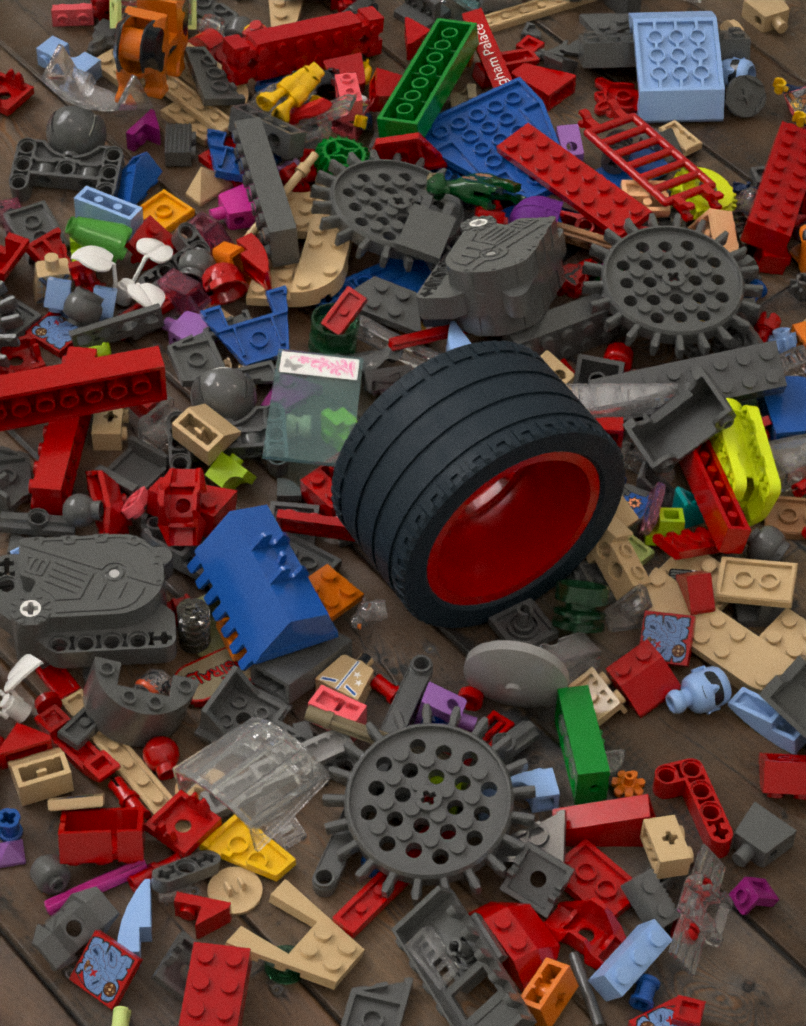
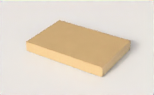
[715,556,798,608]

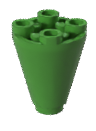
[65,216,132,264]

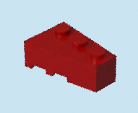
[146,477,238,538]

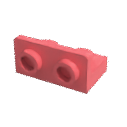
[51,3,94,27]

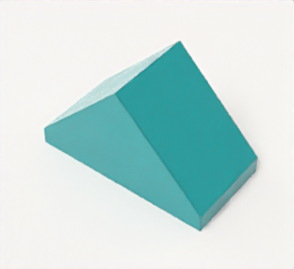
[672,486,705,529]

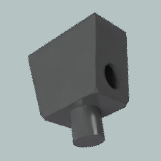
[732,802,797,867]

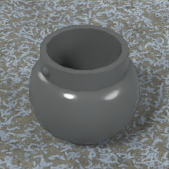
[178,247,216,290]
[63,286,104,327]
[746,525,791,561]

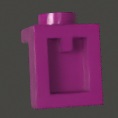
[729,876,779,915]

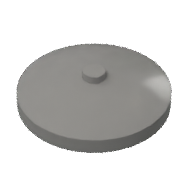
[463,640,569,708]

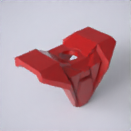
[157,468,207,546]
[544,897,626,970]

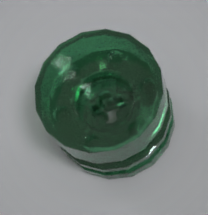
[308,303,360,356]
[551,579,610,634]

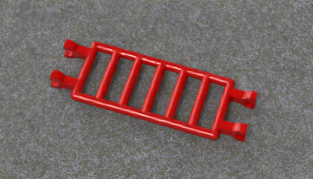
[577,99,724,222]

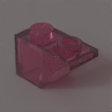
[188,211,234,257]
[157,268,212,315]

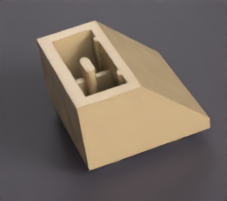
[172,404,241,466]
[7,747,74,806]

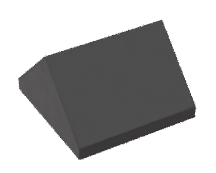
[572,354,625,404]

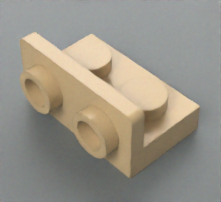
[568,667,628,726]

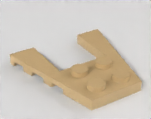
[225,879,365,990]

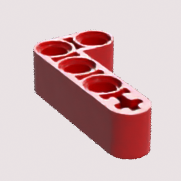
[652,758,733,858]

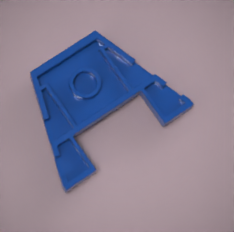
[207,129,282,183]
[200,285,289,367]

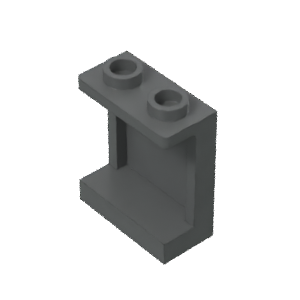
[94,435,170,499]

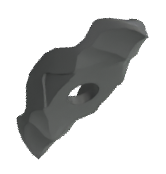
[324,347,403,371]

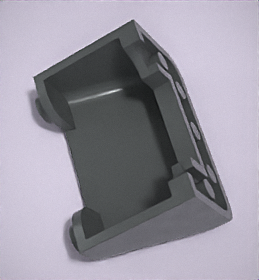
[622,366,736,473]

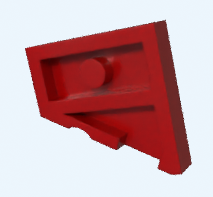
[26,227,71,263]

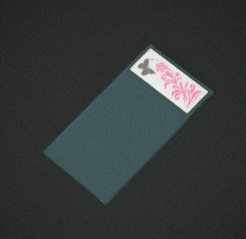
[262,349,364,467]

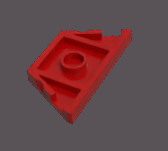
[372,132,447,170]

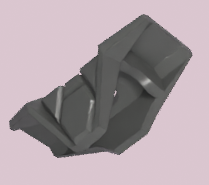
[31,887,119,971]

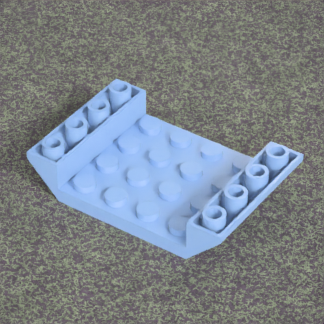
[628,11,725,123]

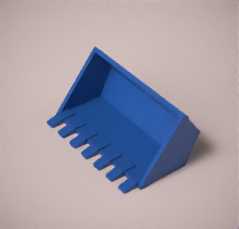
[187,505,338,671]

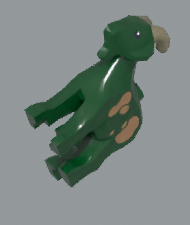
[425,173,526,211]

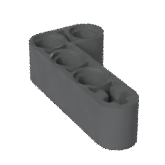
[136,222,210,289]

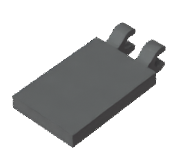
[395,193,456,265]

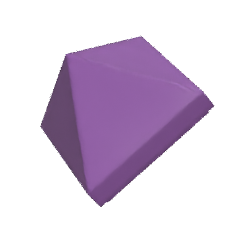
[0,839,26,868]

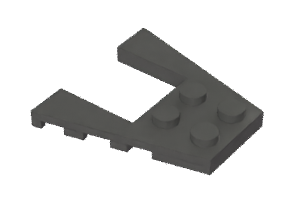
[166,309,280,387]

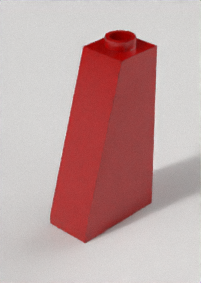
[552,794,656,847]

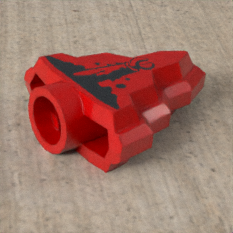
[557,258,598,299]

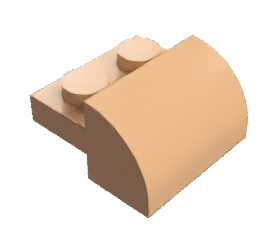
[620,180,671,218]

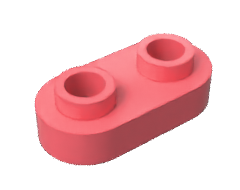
[121,486,148,520]

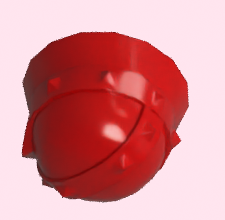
[202,262,249,306]

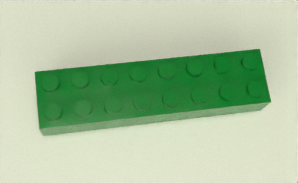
[377,18,479,138]

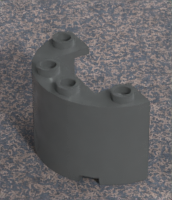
[83,656,199,747]

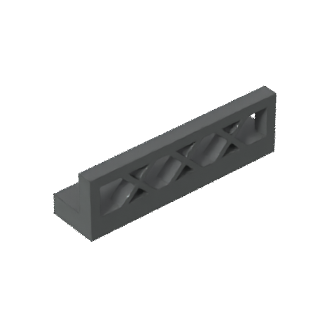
[68,303,165,348]

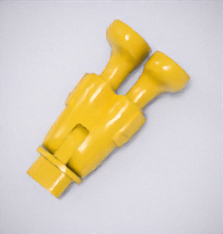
[256,62,325,123]

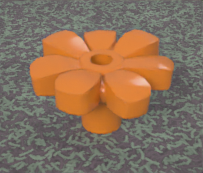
[611,770,645,797]

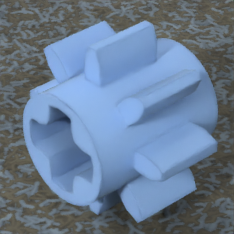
[768,327,798,355]

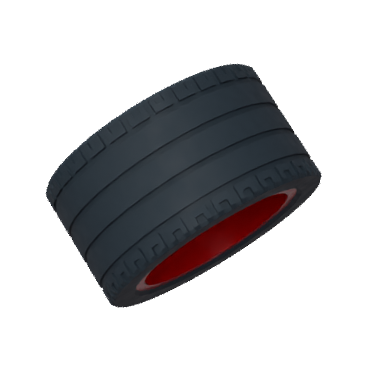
[331,340,626,628]

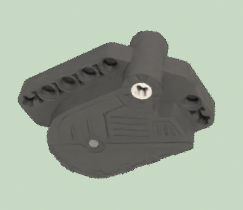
[416,215,567,336]
[0,533,177,671]

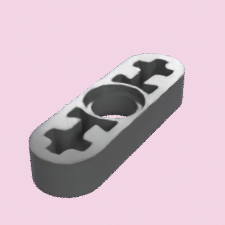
[151,850,221,893]

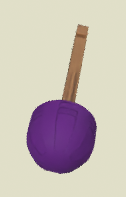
[509,196,691,269]

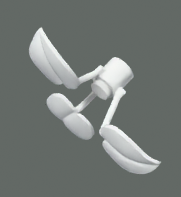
[71,238,173,315]
[0,654,44,723]

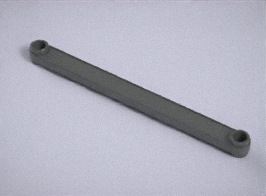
[312,655,433,897]

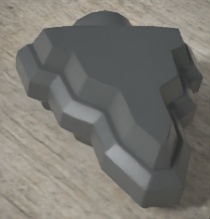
[87,18,115,57]

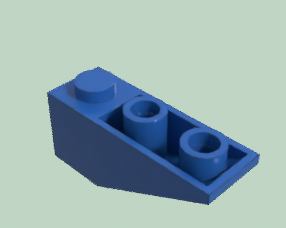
[118,151,163,205]

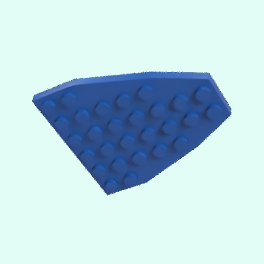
[425,77,560,198]

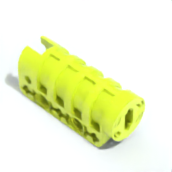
[709,398,781,526]

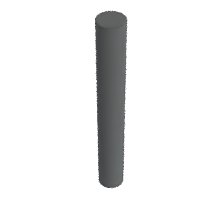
[569,951,605,1026]

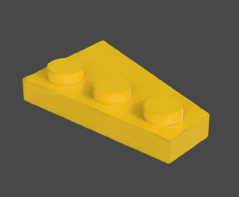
[199,811,296,882]

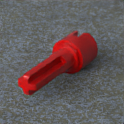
[754,311,782,343]

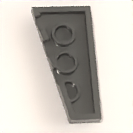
[184,46,246,106]

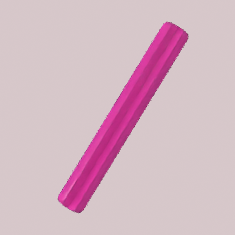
[44,860,148,915]

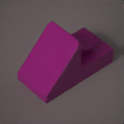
[126,109,161,152]

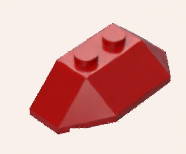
[85,470,132,535]
[468,901,560,993]

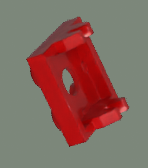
[0,69,34,116]
[125,215,178,274]
[0,334,46,372]
[144,790,222,858]

